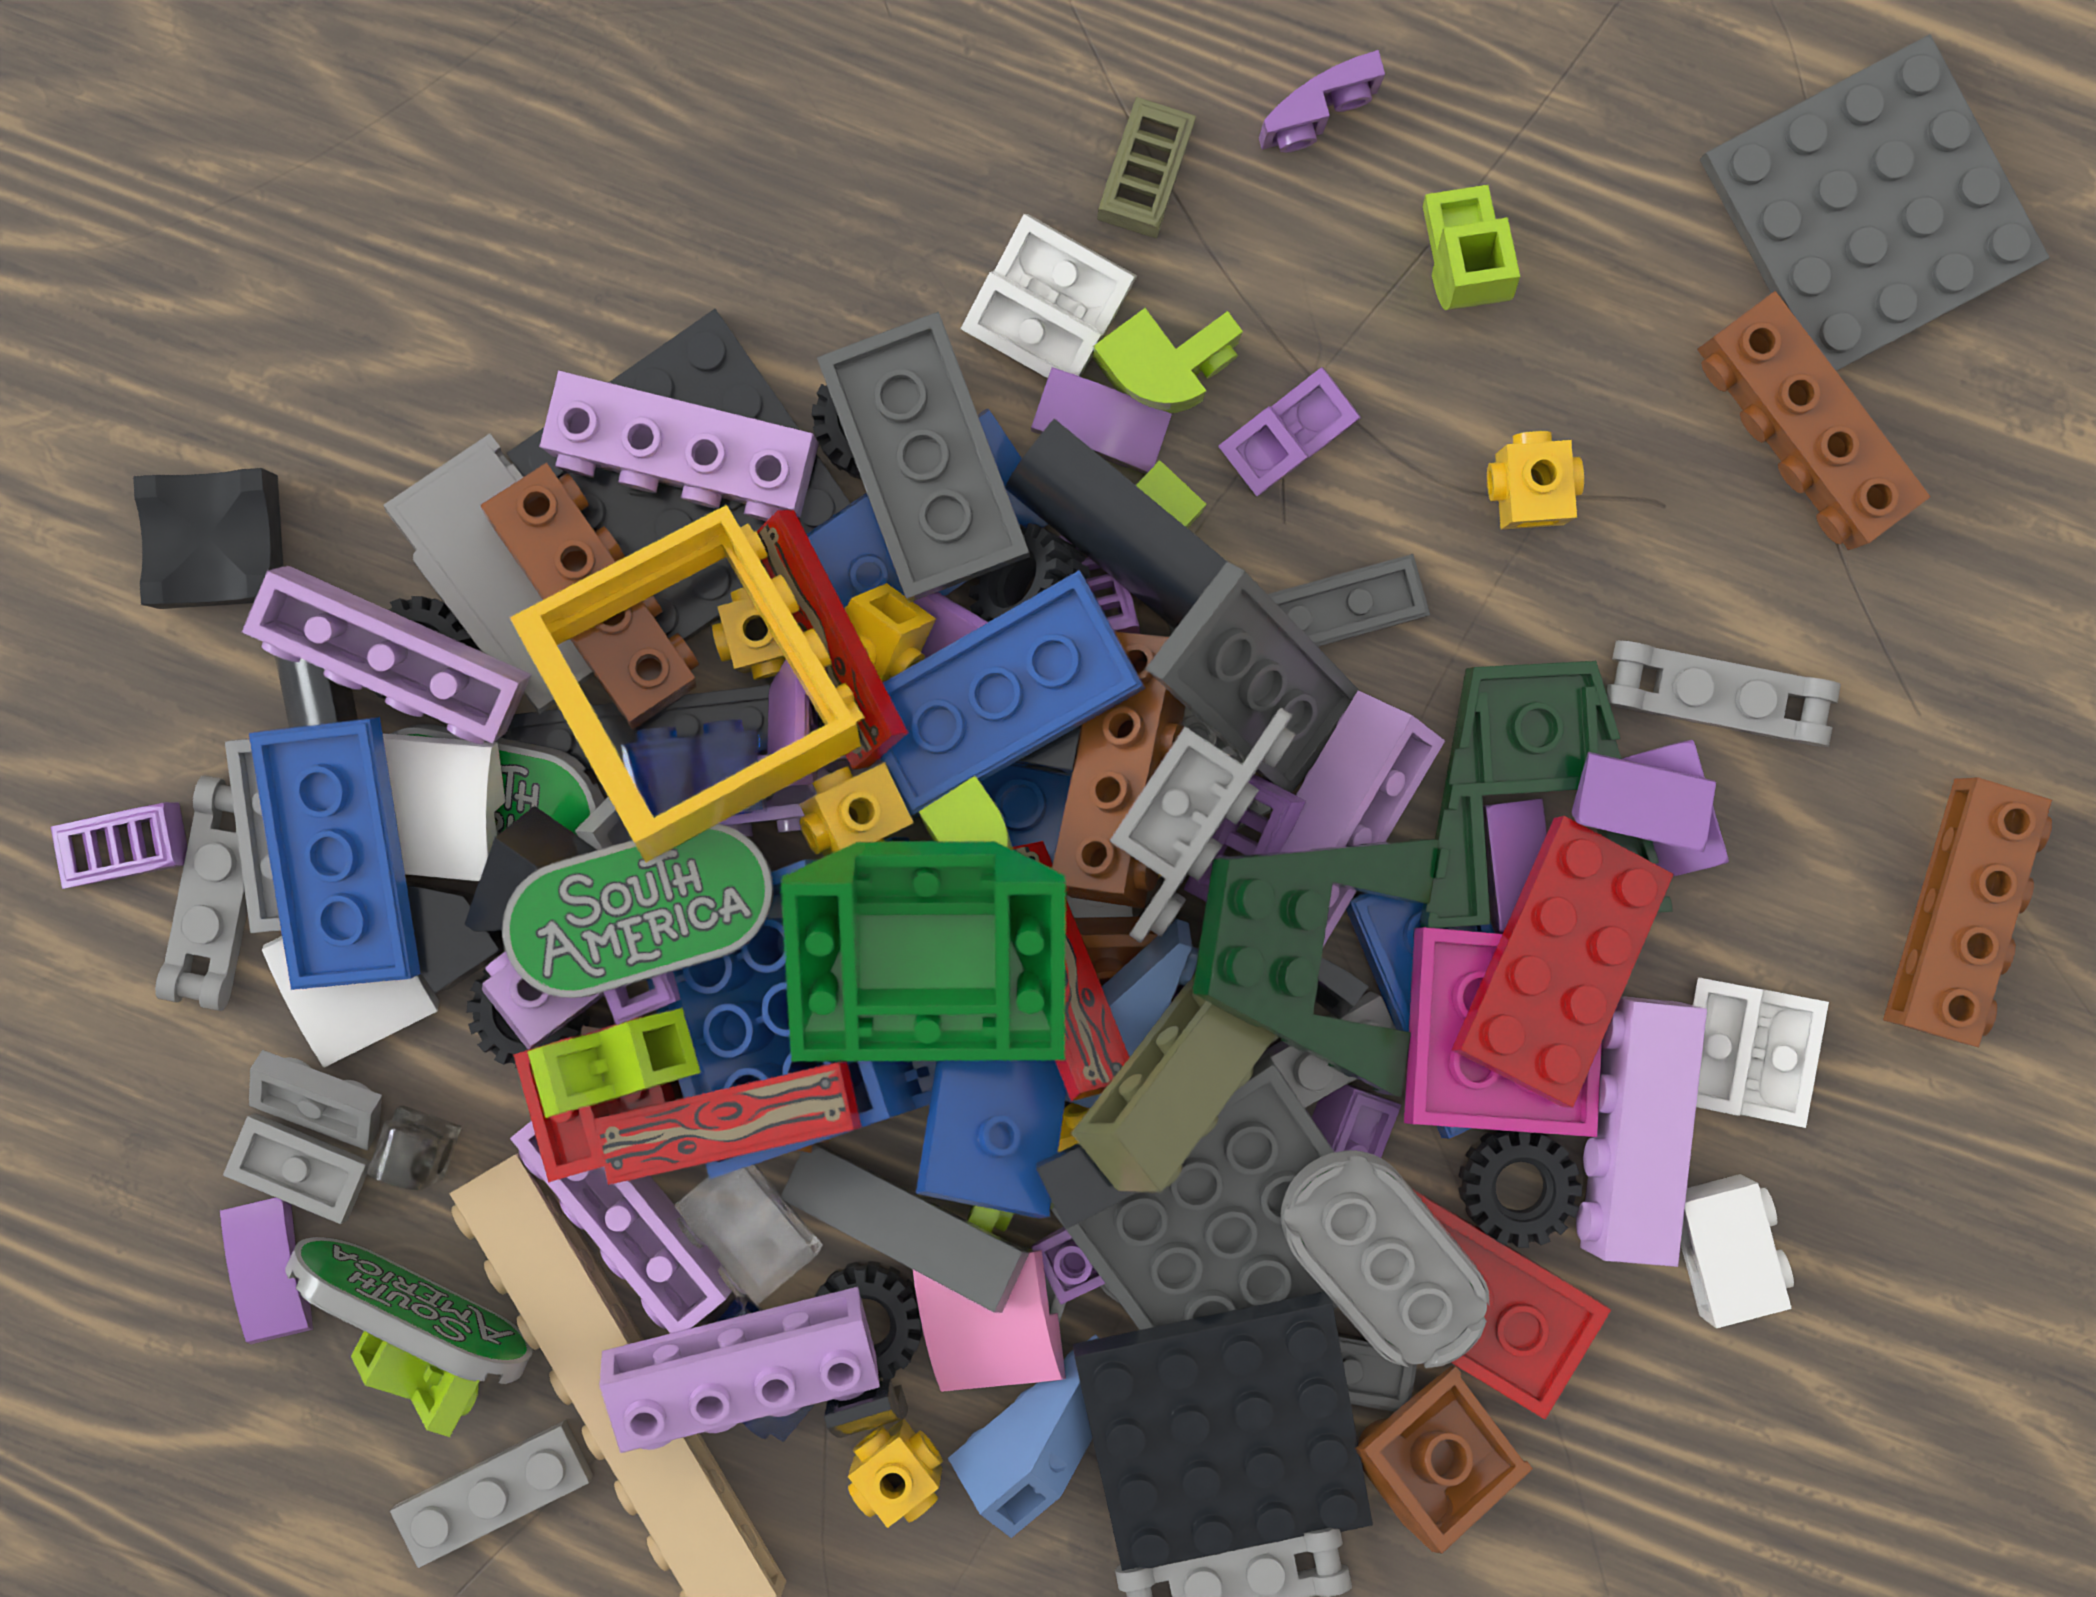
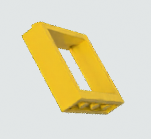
[510,505,864,863]

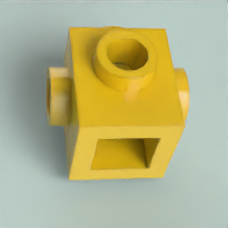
[1487,431,1584,530]
[844,583,936,683]
[712,587,786,680]
[799,763,913,857]
[848,1419,943,1528]

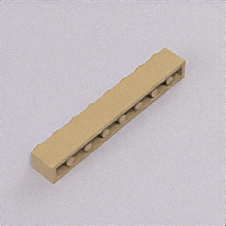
[449,1152,786,1597]

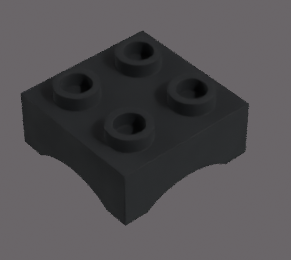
[133,468,283,609]

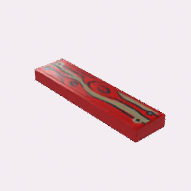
[756,510,908,770]
[1012,841,1130,1102]
[594,1061,862,1185]

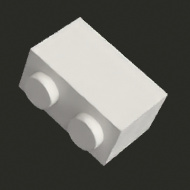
[1681,1174,1794,1329]

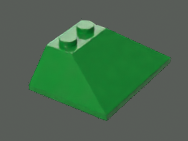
[781,841,1065,1061]

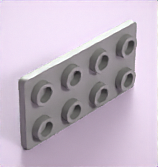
[1110,707,1296,943]

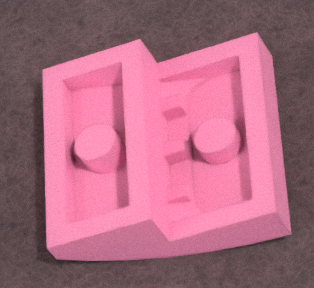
[913,1250,1066,1392]

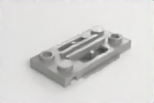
[383,434,595,714]

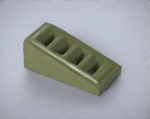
[1097,97,1196,239]

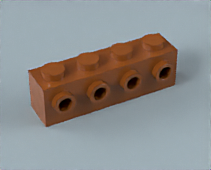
[1697,291,1931,550]
[480,463,699,730]
[1052,632,1186,909]
[1883,777,2052,1048]

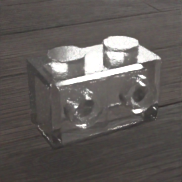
[674,1164,823,1305]

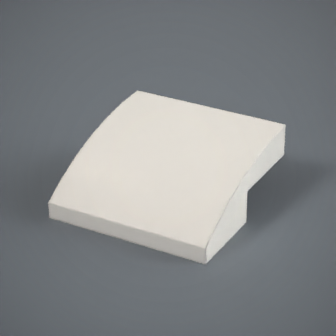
[961,214,1137,378]
[383,734,505,881]
[262,936,439,1068]
[1693,977,1829,1128]

